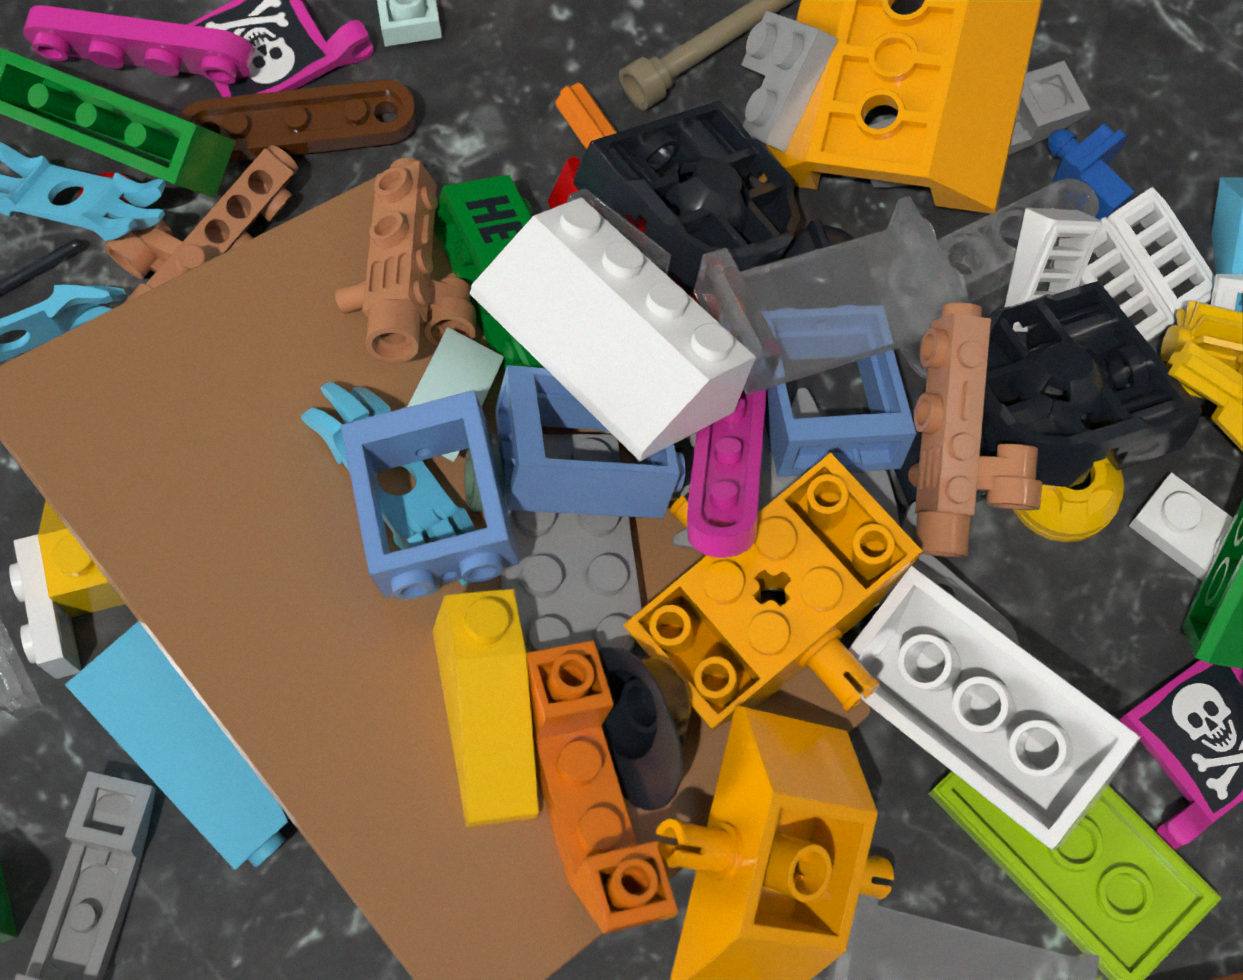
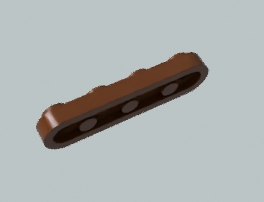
[178,80,417,162]

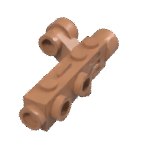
[104,145,298,304]
[335,158,476,363]
[908,303,1042,557]

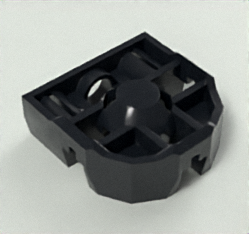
[573,100,801,299]
[982,281,1202,487]

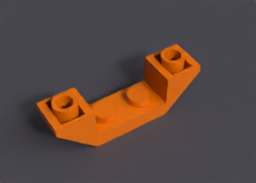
[526,640,678,934]

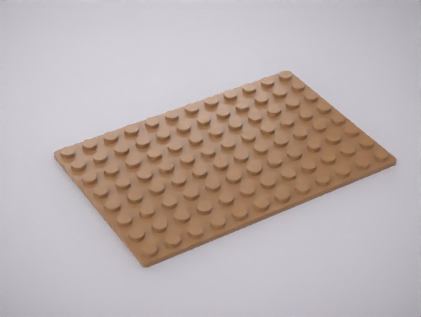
[0,177,870,980]

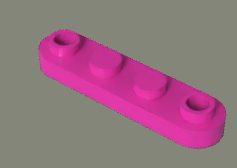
[23,6,255,84]
[687,368,767,558]

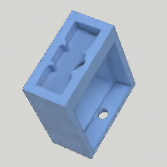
[749,308,916,477]
[495,365,685,519]
[341,390,519,600]

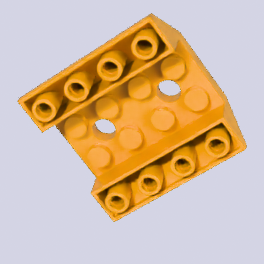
[758,0,1043,214]

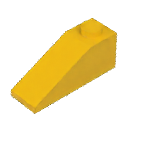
[432,589,539,827]

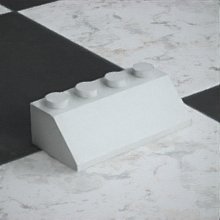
[470,197,756,461]
[847,566,1141,850]

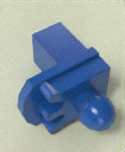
[1048,123,1135,220]

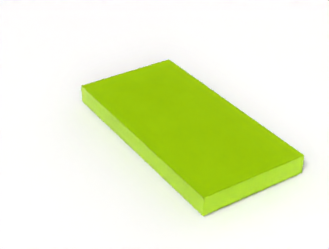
[928,771,1222,980]

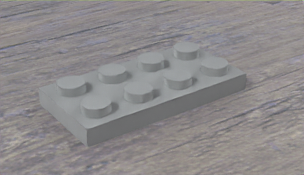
[490,433,649,658]

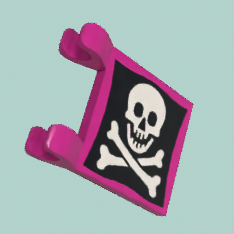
[187,0,374,98]
[1119,660,1243,850]

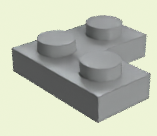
[741,11,838,152]

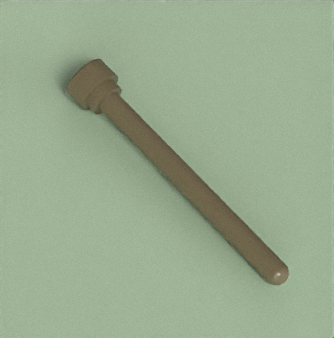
[619,0,796,111]

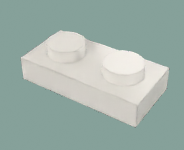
[1128,472,1234,581]
[9,534,81,679]

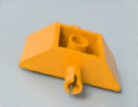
[623,452,922,731]
[656,705,894,980]

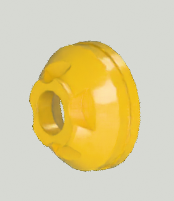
[1013,457,1124,542]

